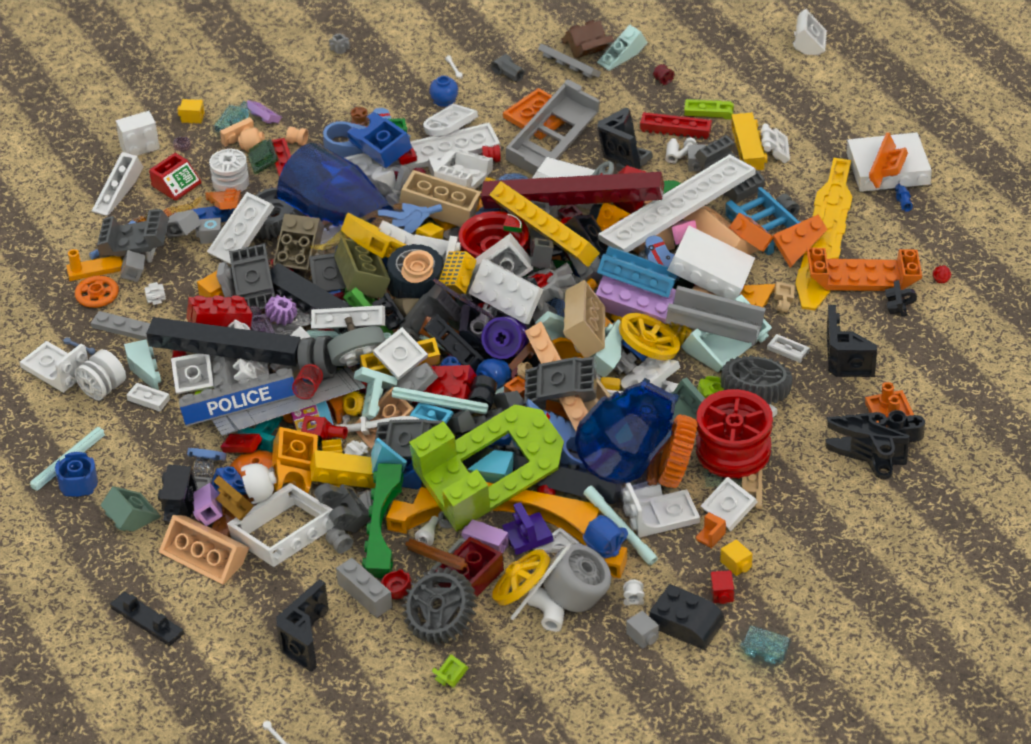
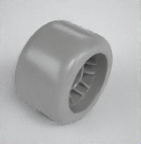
[543,544,611,612]

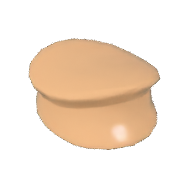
[401,250,434,283]

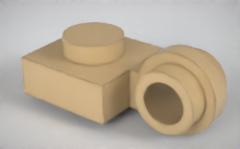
[774,282,795,314]

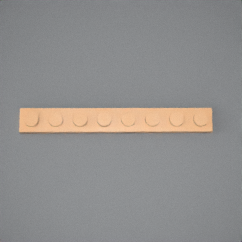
[525,322,601,445]

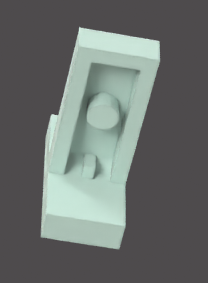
[354,367,397,420]

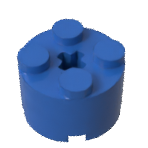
[55,452,98,497]

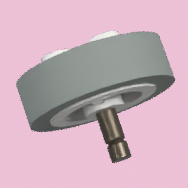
[327,317,385,367]

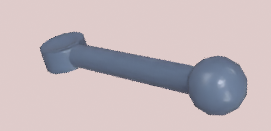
[63,337,96,355]

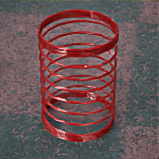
[292,364,323,400]

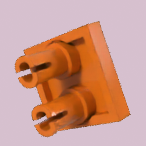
[865,382,914,427]

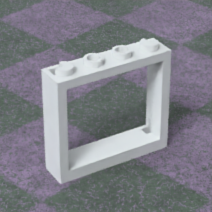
[227,483,335,567]

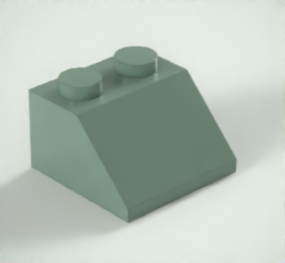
[100,486,161,532]

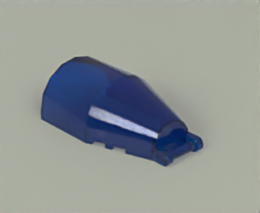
[277,143,397,228]
[575,378,680,484]

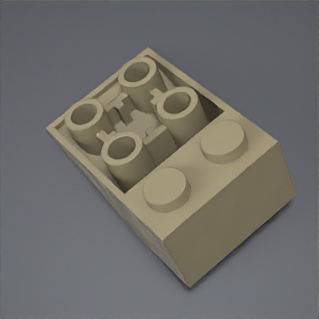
[273,214,324,271]

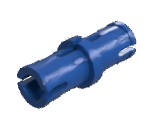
[894,183,913,212]

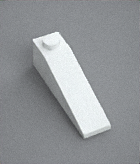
[92,152,143,217]

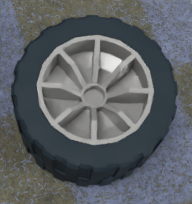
[387,244,444,299]

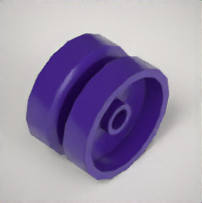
[481,316,529,359]

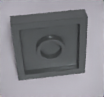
[309,253,346,292]

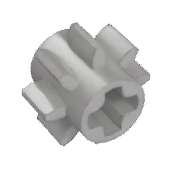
[329,34,350,54]
[614,351,637,375]

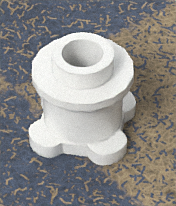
[623,579,644,605]

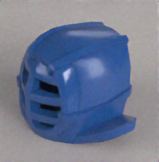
[583,515,628,558]

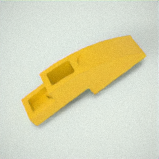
[341,213,406,258]

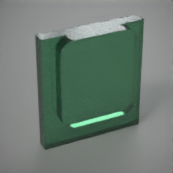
[247,139,279,174]

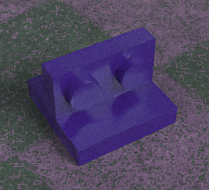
[502,502,554,555]

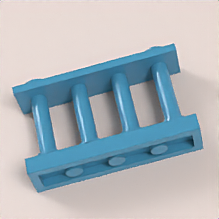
[725,187,800,255]
[597,246,677,298]

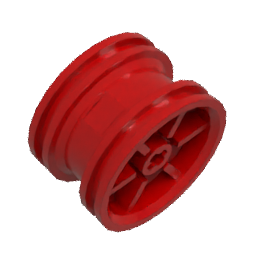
[458,211,529,258]
[696,389,773,478]

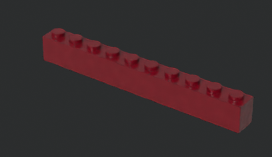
[481,172,664,209]

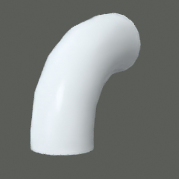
[528,586,564,632]

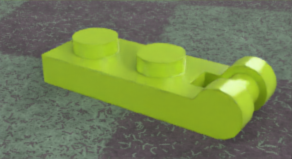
[684,99,734,120]

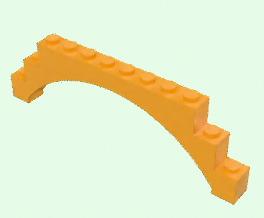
[386,482,627,579]

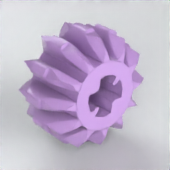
[265,295,297,326]

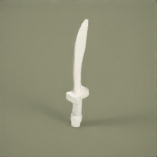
[336,416,419,436]

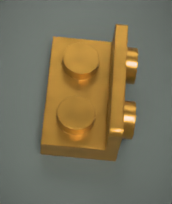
[214,476,254,521]

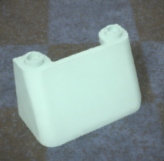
[681,294,772,373]

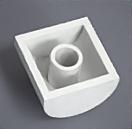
[793,9,827,55]

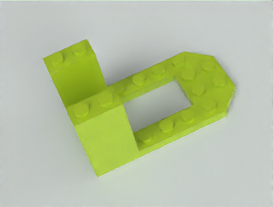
[409,405,564,532]

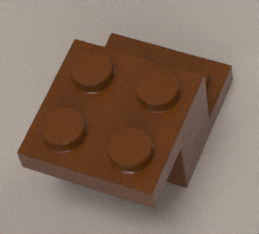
[561,20,614,59]

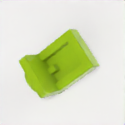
[431,654,469,687]

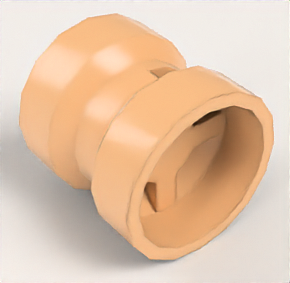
[286,126,308,146]

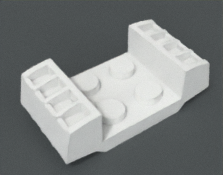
[434,149,493,190]

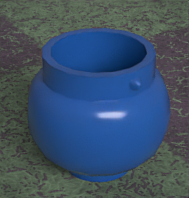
[429,76,458,107]
[476,359,511,389]

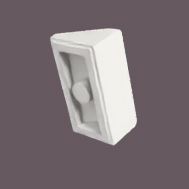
[620,481,663,505]

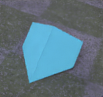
[410,402,453,424]
[371,438,407,473]
[467,450,514,483]

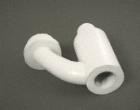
[665,138,697,163]

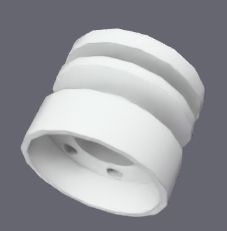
[210,149,249,192]
[74,349,126,401]

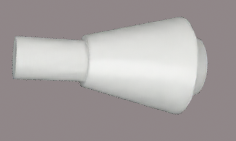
[415,516,439,546]

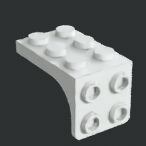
[20,341,88,393]
[623,483,700,538]

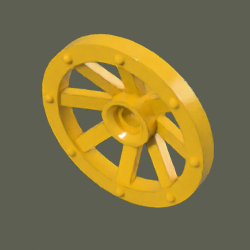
[619,313,680,360]
[492,549,550,606]

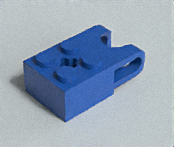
[346,112,412,168]

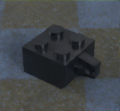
[158,464,198,525]

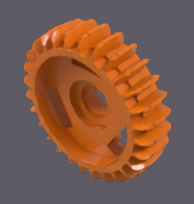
[658,414,697,488]

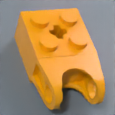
[272,427,318,493]

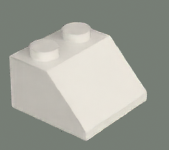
[171,353,214,395]

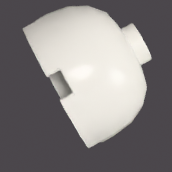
[241,463,277,505]

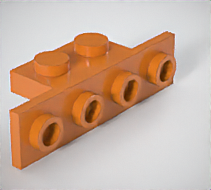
[869,132,908,188]

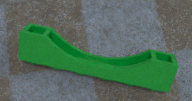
[362,463,404,578]

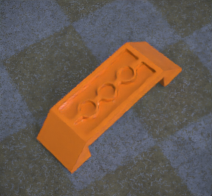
[807,248,922,291]

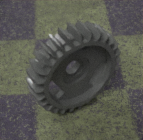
[252,185,307,240]
[720,355,793,405]
[401,567,478,645]

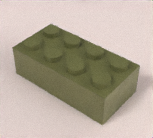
[334,237,390,299]

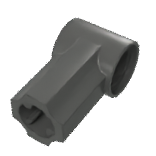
[491,54,525,82]

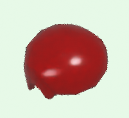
[381,569,412,599]

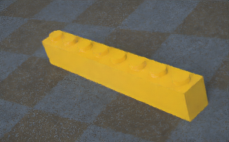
[490,181,600,267]

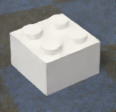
[116,111,160,156]

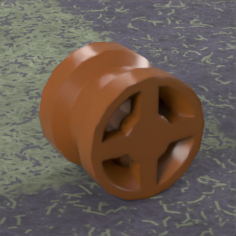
[350,107,369,126]

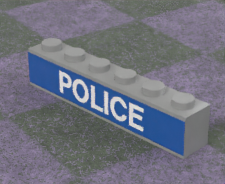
[179,368,298,427]

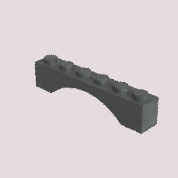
[528,201,553,269]

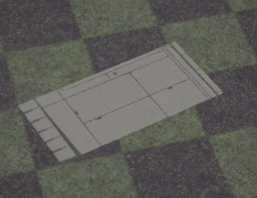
[212,367,365,436]

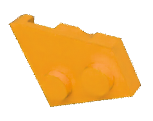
[739,284,775,308]

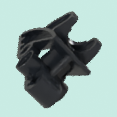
[825,410,925,479]

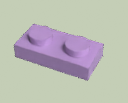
[245,101,281,124]

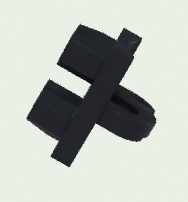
[885,280,917,317]
[372,293,406,331]

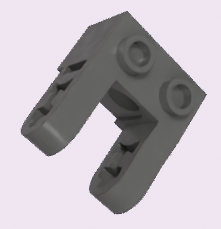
[314,483,371,533]

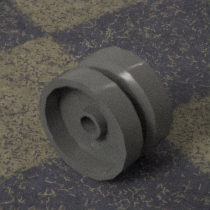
[297,336,337,380]

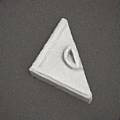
[533,528,581,553]

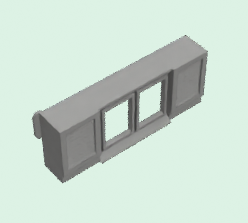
[506,80,600,175]

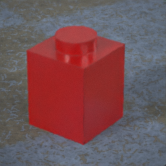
[710,570,734,604]

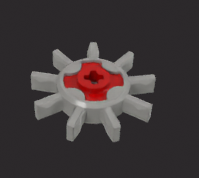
[527,261,576,311]

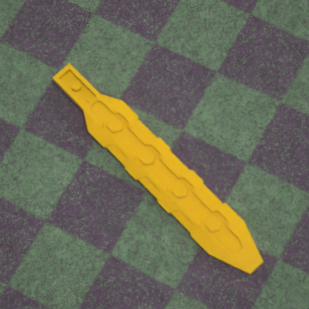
[795,158,853,311]

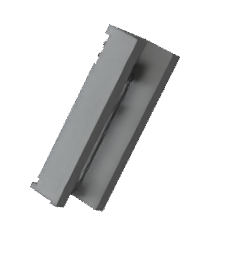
[665,286,766,346]

